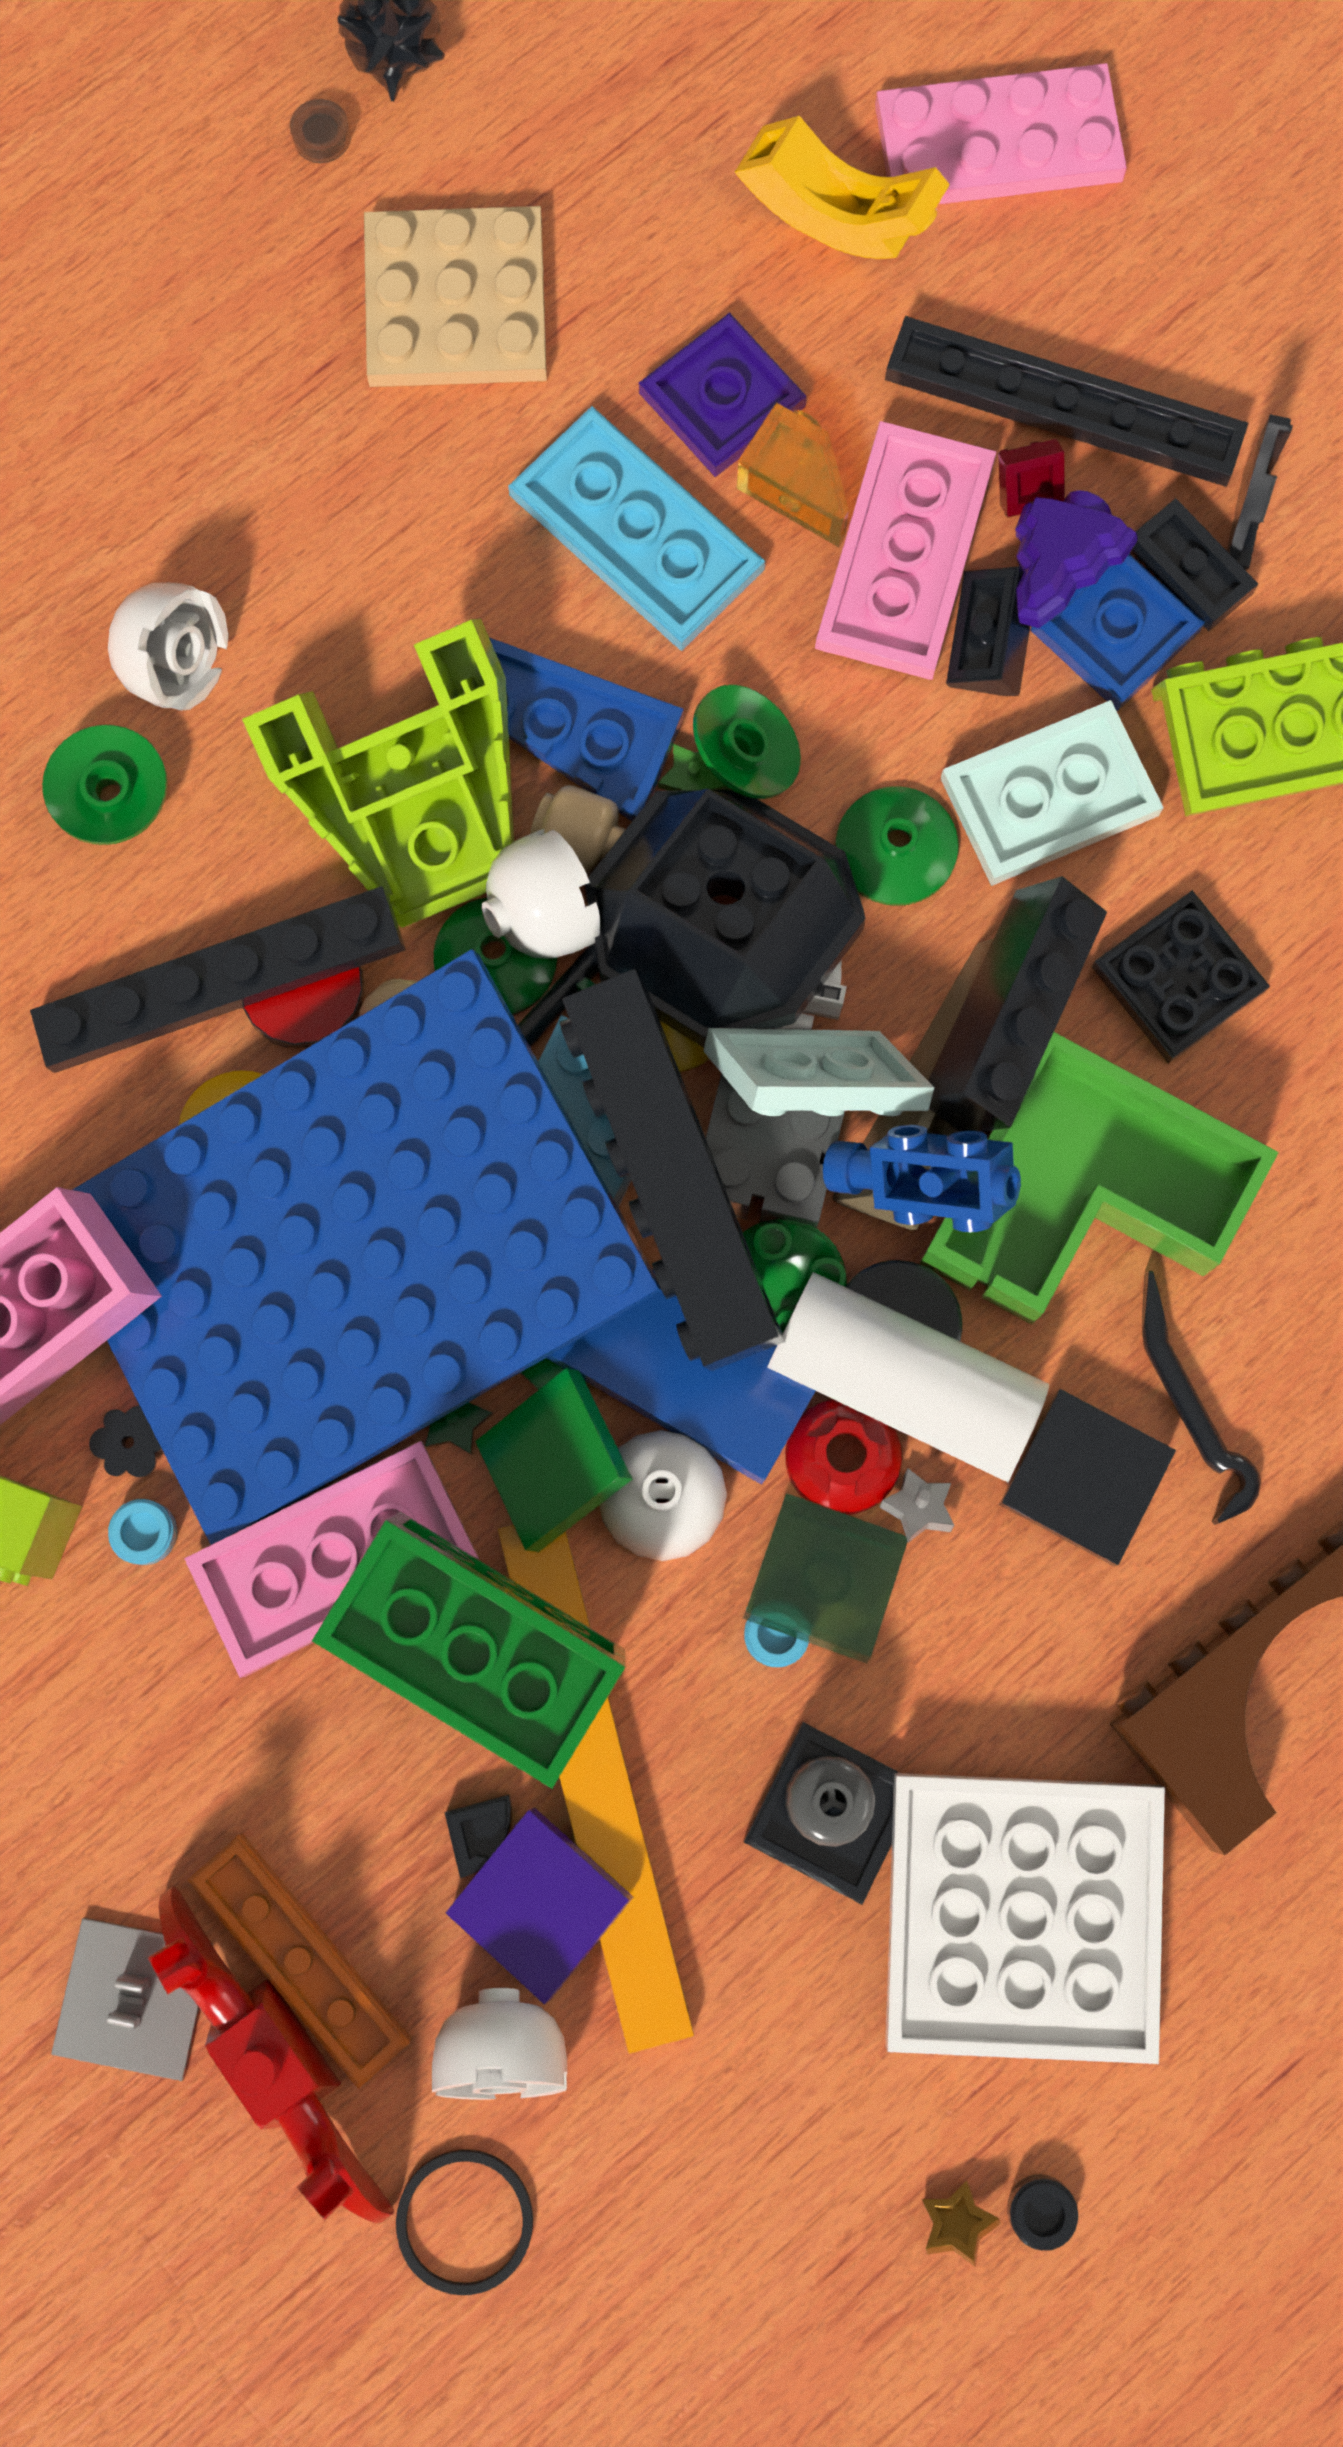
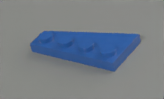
[456,625,684,821]

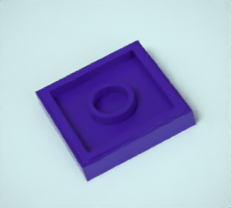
[639,313,807,477]
[446,1807,634,2005]

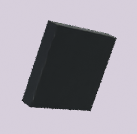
[1092,890,1270,1064]
[999,1389,1176,1567]

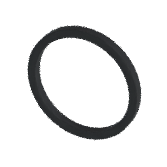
[396,2150,533,2295]

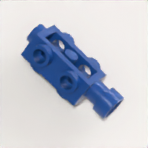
[823,1125,1021,1232]

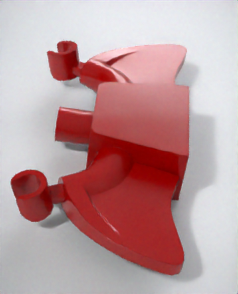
[148,1886,394,2223]

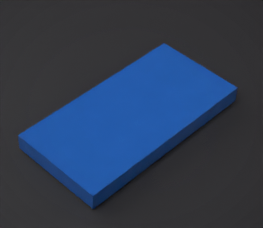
[546,1270,816,1485]

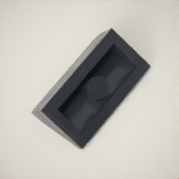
[946,566,1030,696]

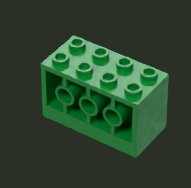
[312,1512,626,1789]

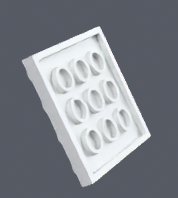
[885,1773,1165,2064]

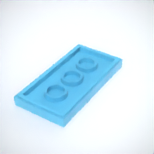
[508,406,765,652]

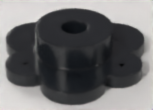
[89,1406,162,1477]

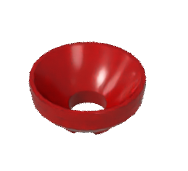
[785,1399,902,1515]

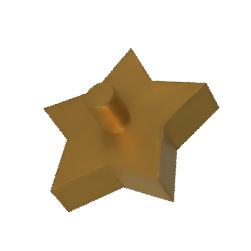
[922,2181,1001,2267]

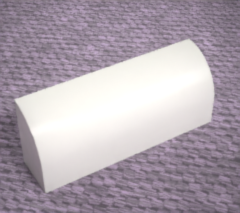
[767,1272,1049,1482]

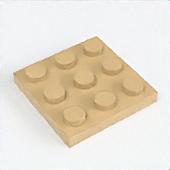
[364,206,547,387]

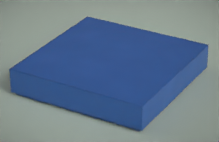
[1030,554,1205,711]

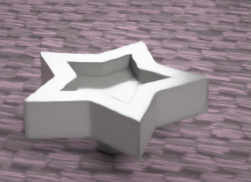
[879,1468,954,1543]

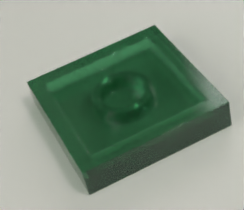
[743,1493,908,1664]

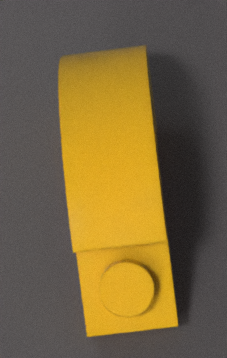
[734,116,950,259]

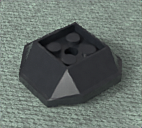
[585,789,866,1048]

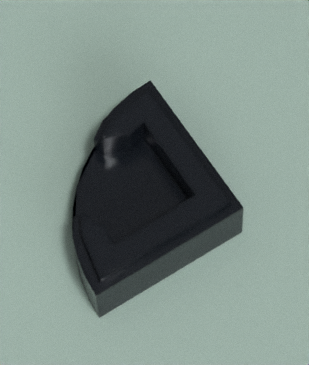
[444,1794,512,1878]

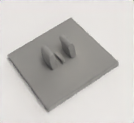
[51,1918,213,2081]

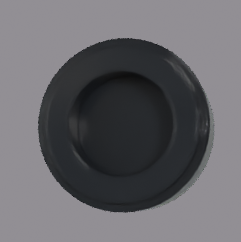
[1007,2174,1078,2251]

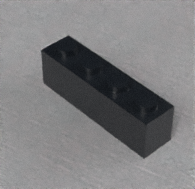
[928,876,1107,1132]

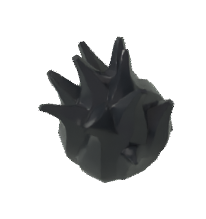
[337,0,445,102]

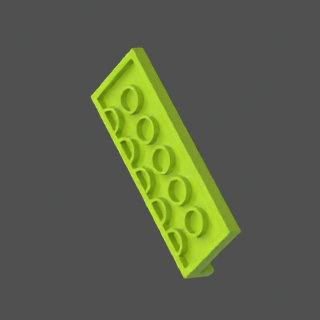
[1151,637,1343,817]

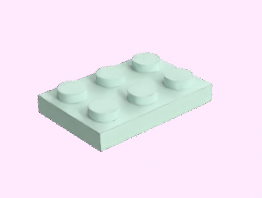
[940,700,1163,886]
[704,1028,934,1116]

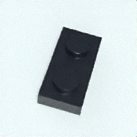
[1131,498,1258,631]

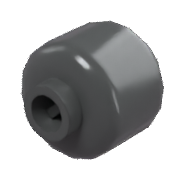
[785,1756,875,1847]

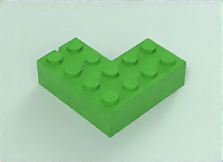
[919,1032,1279,1325]

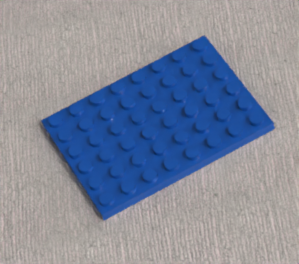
[72,949,662,1545]

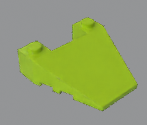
[242,618,514,928]

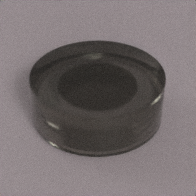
[290,99,351,163]

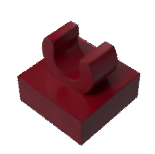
[998,438,1065,518]

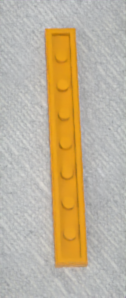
[498,1525,694,2054]

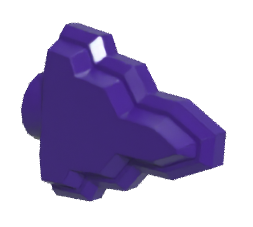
[1015,490,1138,628]

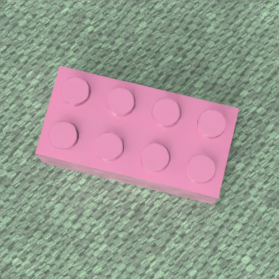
[0,1187,162,1425]

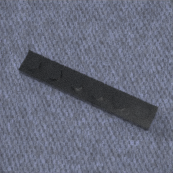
[885,316,1249,487]
[30,886,406,1073]

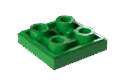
[475,1368,633,1552]

